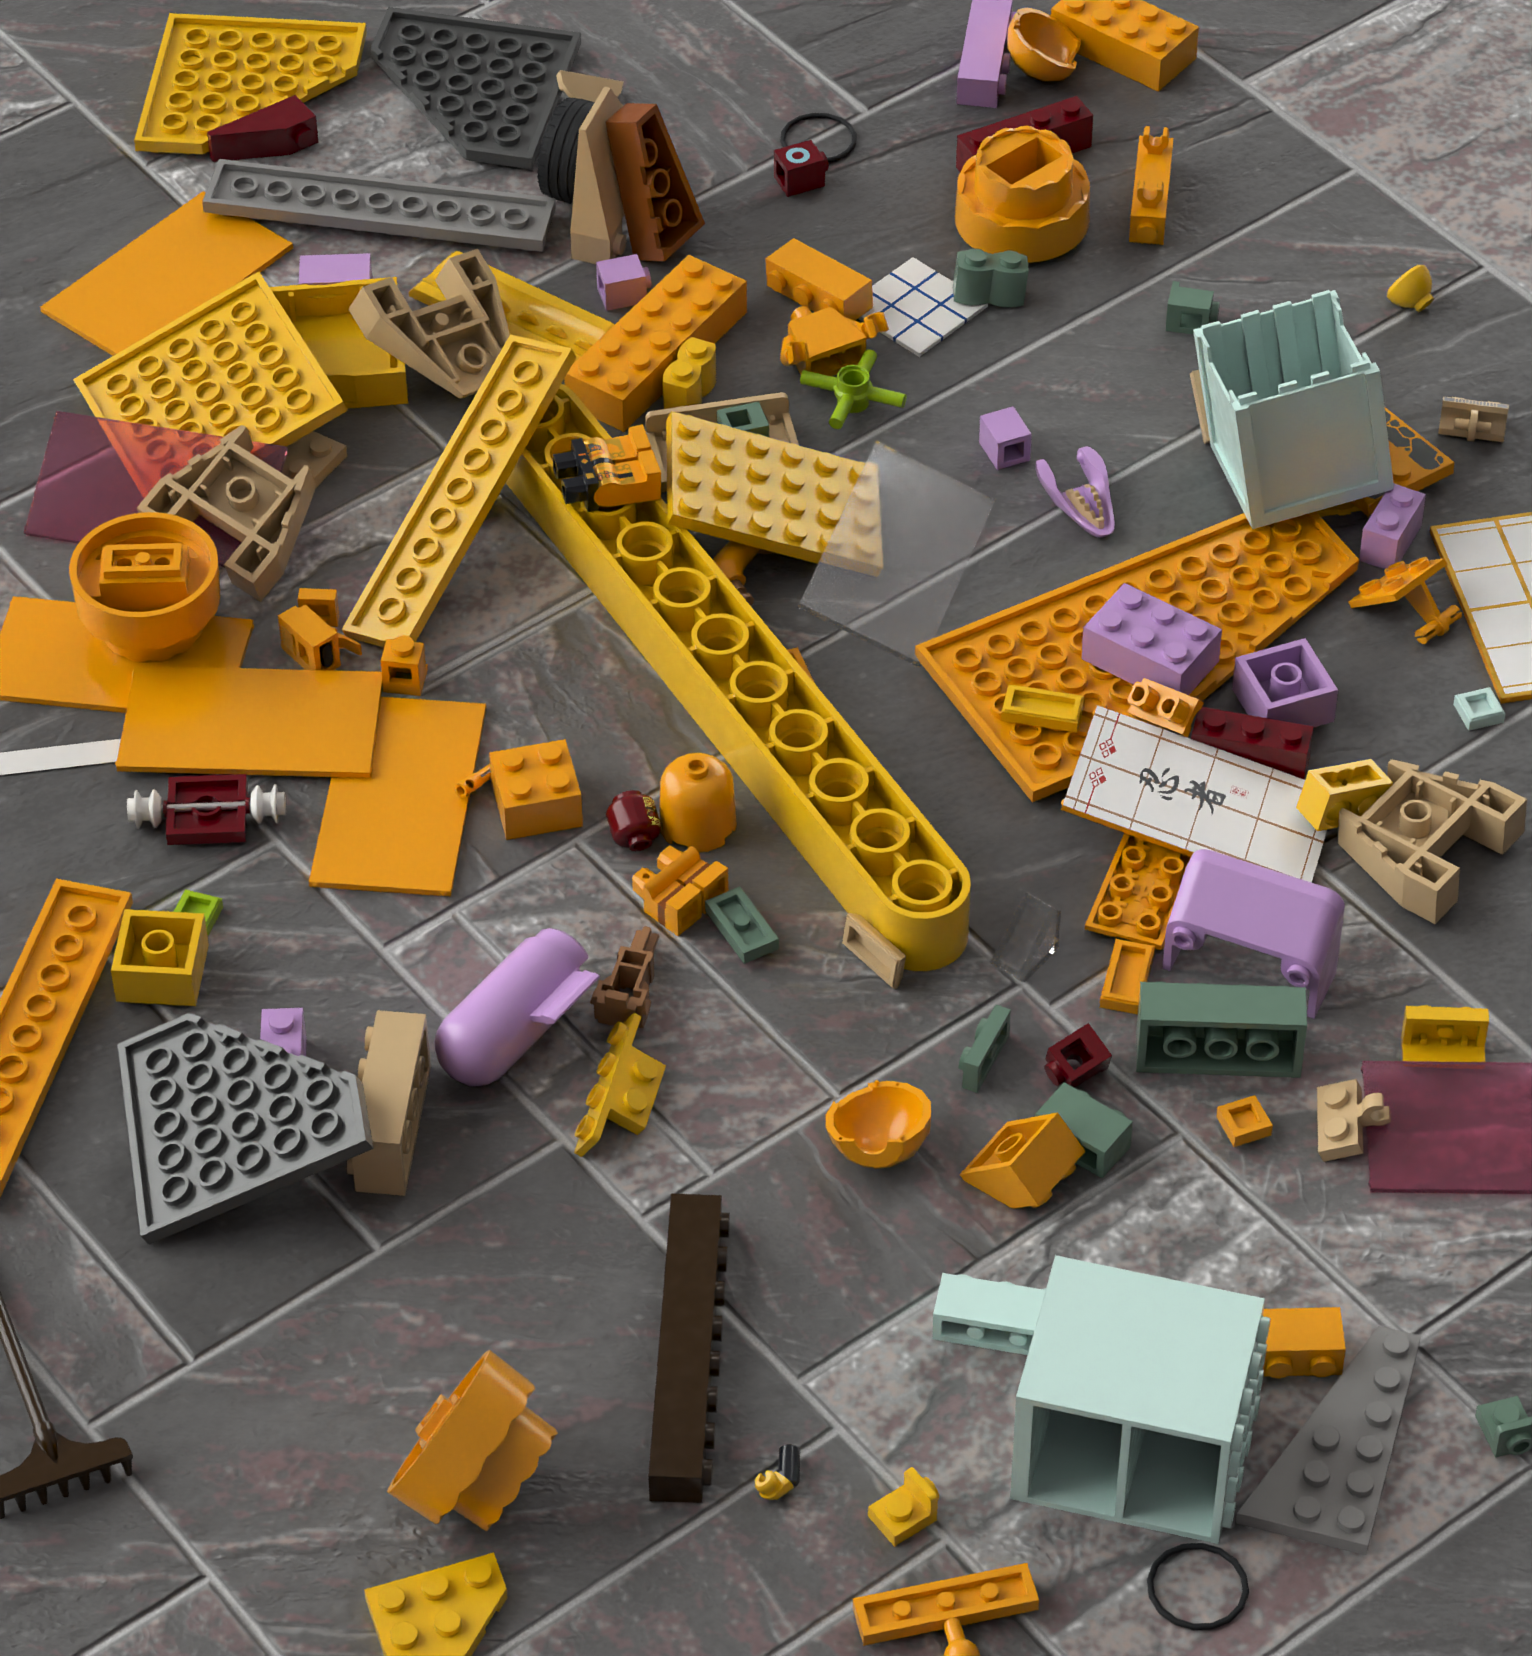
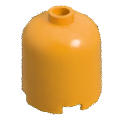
[659,753,737,852]

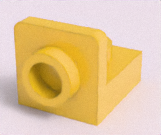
[868,1467,939,1547]

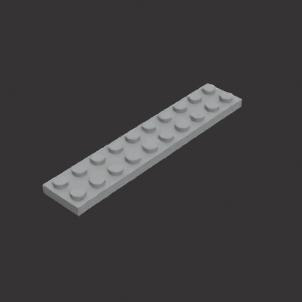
[202,159,556,252]

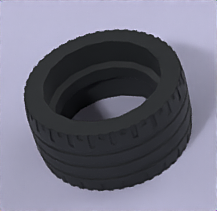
[537,97,595,204]

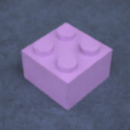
[1232,638,1338,727]

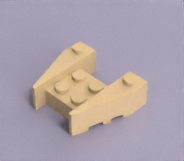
[137,425,316,602]
[1338,759,1527,924]

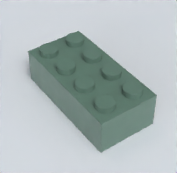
[1136,981,1307,1078]

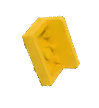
[1401,1005,1489,1071]

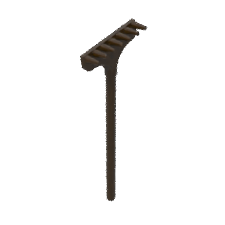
[0,1291,133,1519]

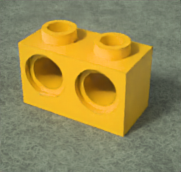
[1296,759,1393,831]

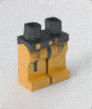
[553,424,661,512]

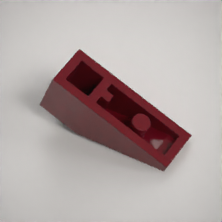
[207,95,319,162]

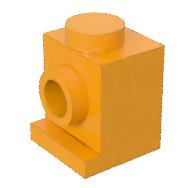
[380,635,428,696]

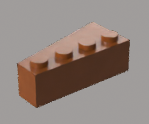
[605,103,705,261]

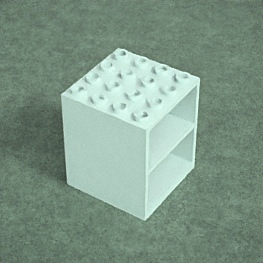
[1010,1255,1271,1544]

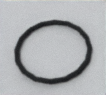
[780,113,857,163]
[1147,1543,1249,1630]

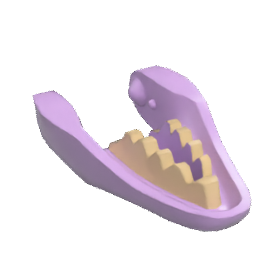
[1036,446,1115,538]

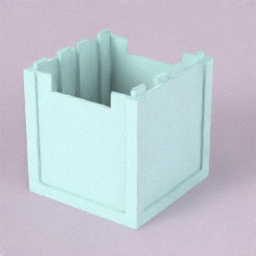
[1193,290,1394,529]

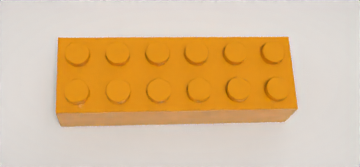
[564,255,747,432]

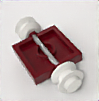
[127,774,286,845]

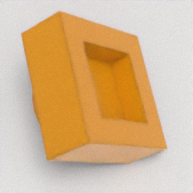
[297,588,339,627]
[1216,1095,1273,1147]

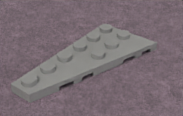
[1236,1326,1421,1555]

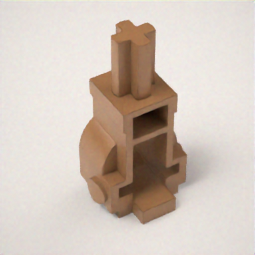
[590,926,659,1030]

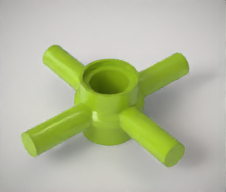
[800,349,907,429]

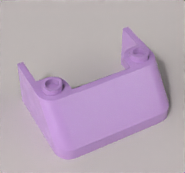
[1162,849,1345,1019]

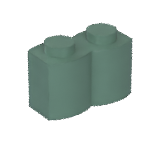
[953,248,1029,307]

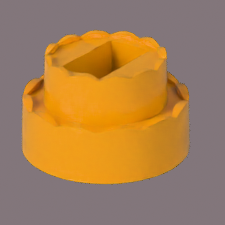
[955,126,1090,263]
[69,512,220,662]
[387,1350,558,1531]

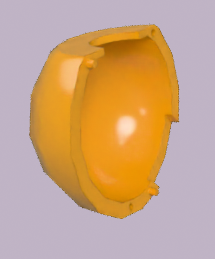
[1008,7,1081,81]
[825,1080,931,1169]

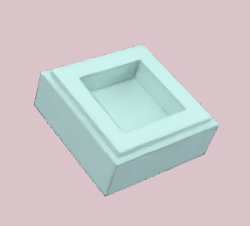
[1453,687,1505,731]

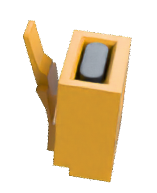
[278,604,362,670]

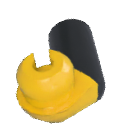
[754,1444,800,1500]

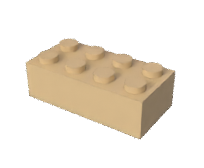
[347,1010,431,1196]

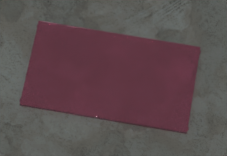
[24,411,288,567]
[1360,1061,1532,1194]

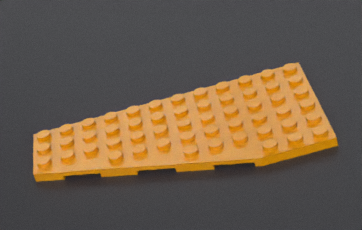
[915,512,1359,803]

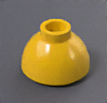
[1387,265,1435,312]

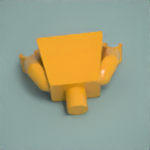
[780,306,889,376]

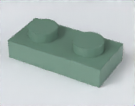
[705,886,779,964]
[958,1004,1011,1093]

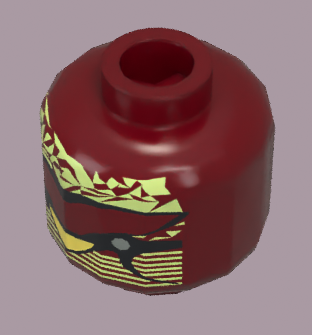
[606,790,662,851]

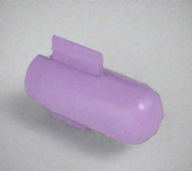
[434,928,600,1086]

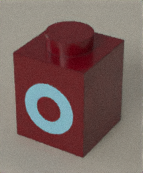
[774,140,829,197]

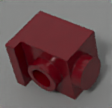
[1044,1023,1112,1088]

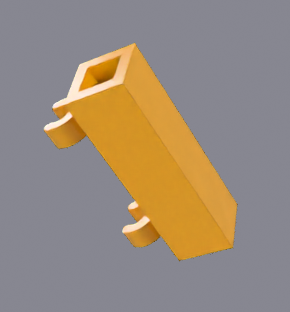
[1129,126,1174,245]

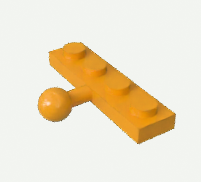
[853,1563,1039,1656]

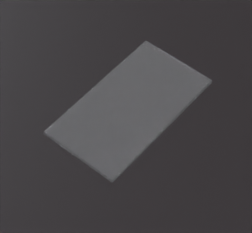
[797,441,995,668]

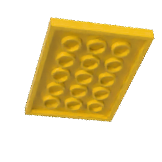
[666,411,882,579]

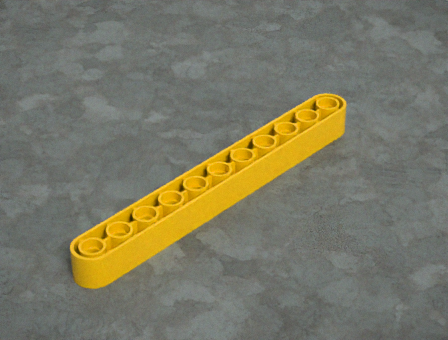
[506,384,971,971]

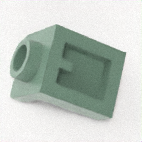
[1475,1396,1532,1458]

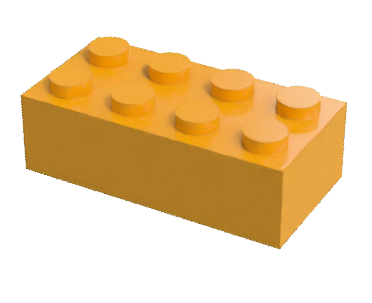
[1051,0,1199,92]

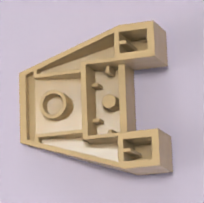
[570,87,626,264]
[349,249,510,399]

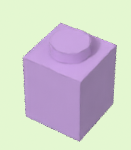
[596,254,651,311]
[979,406,1031,470]

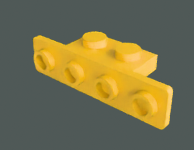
[574,1013,666,1157]

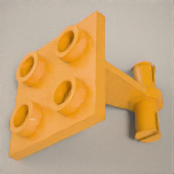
[1348,557,1462,644]

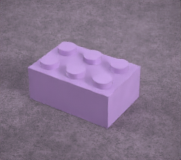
[1081,583,1222,695]

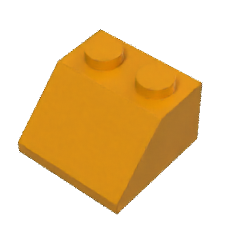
[959,1112,1085,1209]

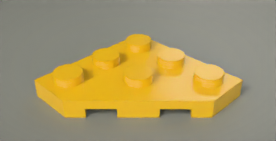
[364,1552,507,1656]

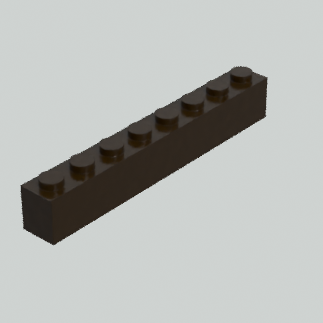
[648,1193,730,1503]

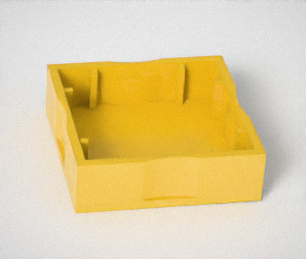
[269,277,408,409]

